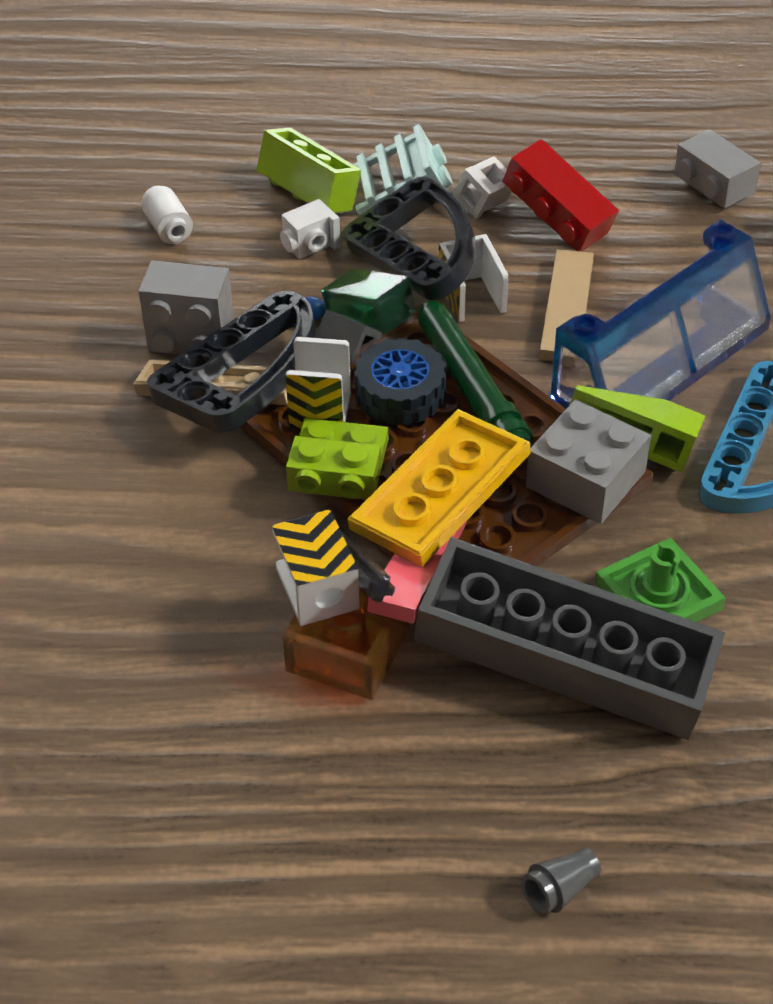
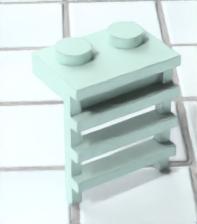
[353,124,453,215]

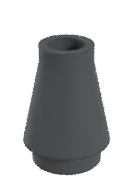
[521,847,601,914]

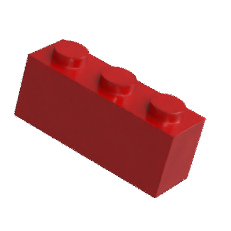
[502,139,619,252]

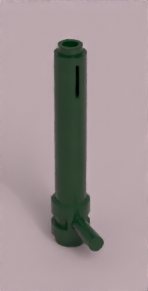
[418,301,534,447]

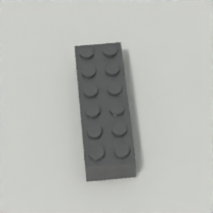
[413,537,725,740]

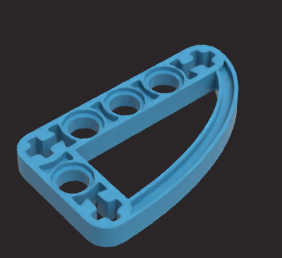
[699,361,773,513]

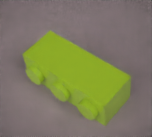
[256,128,361,214]

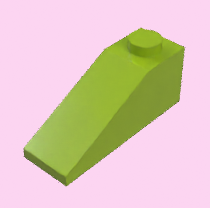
[569,385,706,473]

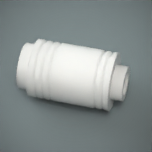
[141,186,193,244]

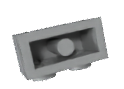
[674,129,761,209]

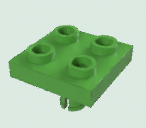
[595,537,726,622]

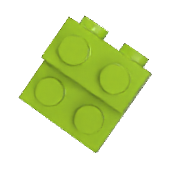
[286,418,389,500]

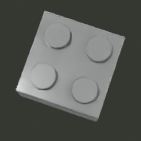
[138,260,234,355]
[526,400,651,524]

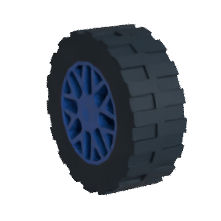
[354,338,446,425]

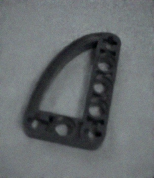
[342,176,476,301]
[147,291,316,433]

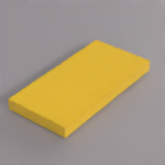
[347,409,531,567]

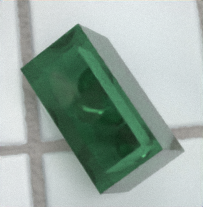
[321,269,417,334]

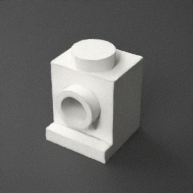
[452,156,512,219]
[280,199,341,259]

